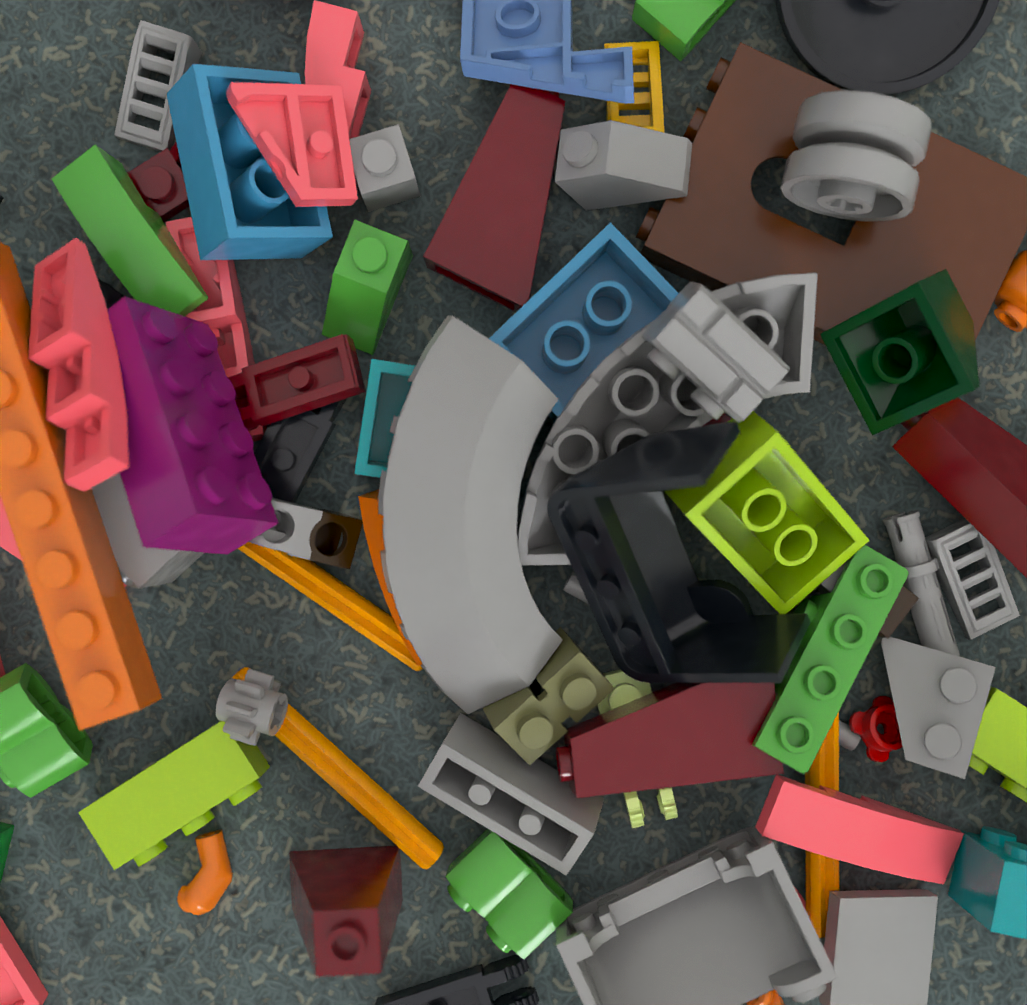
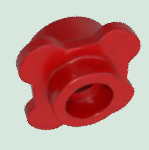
[849,696,903,762]

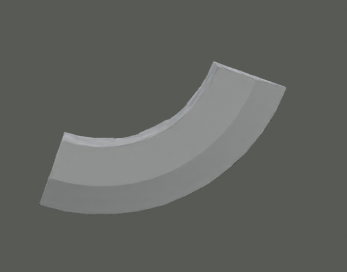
[517,272,818,566]
[378,316,563,714]

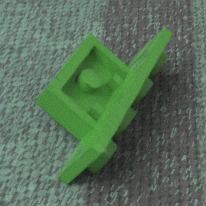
[752,545,908,773]

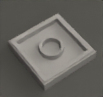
[819,889,938,1005]

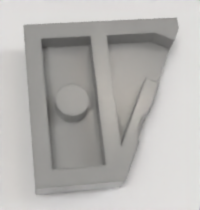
[881,637,996,779]

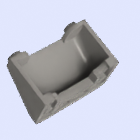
[556,826,838,1005]

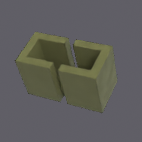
[483,627,615,766]

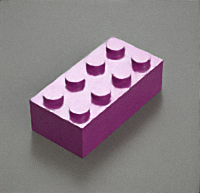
[107,297,278,555]

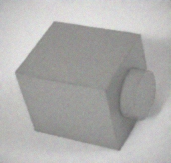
[349,124,420,212]

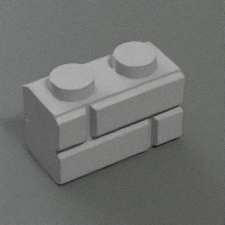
[642,282,790,423]

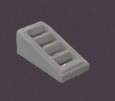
[114,20,202,152]
[925,518,1020,640]

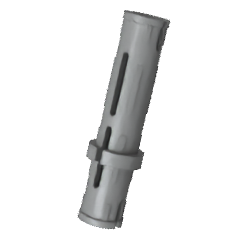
[883,510,961,657]

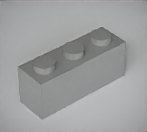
[418,713,604,876]

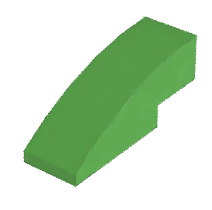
[52,144,209,316]

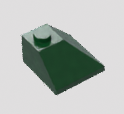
[820,269,980,435]

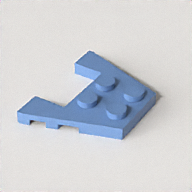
[460,0,634,104]

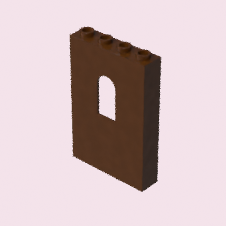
[636,42,1027,345]

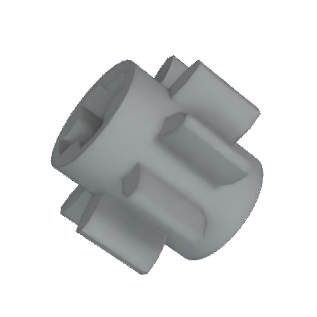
[216,669,288,746]

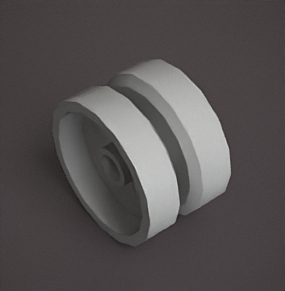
[780,90,932,221]

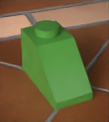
[321,220,413,355]

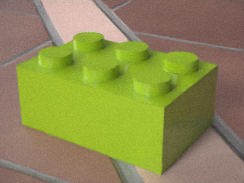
[665,411,870,614]

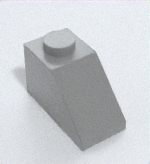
[555,120,692,211]

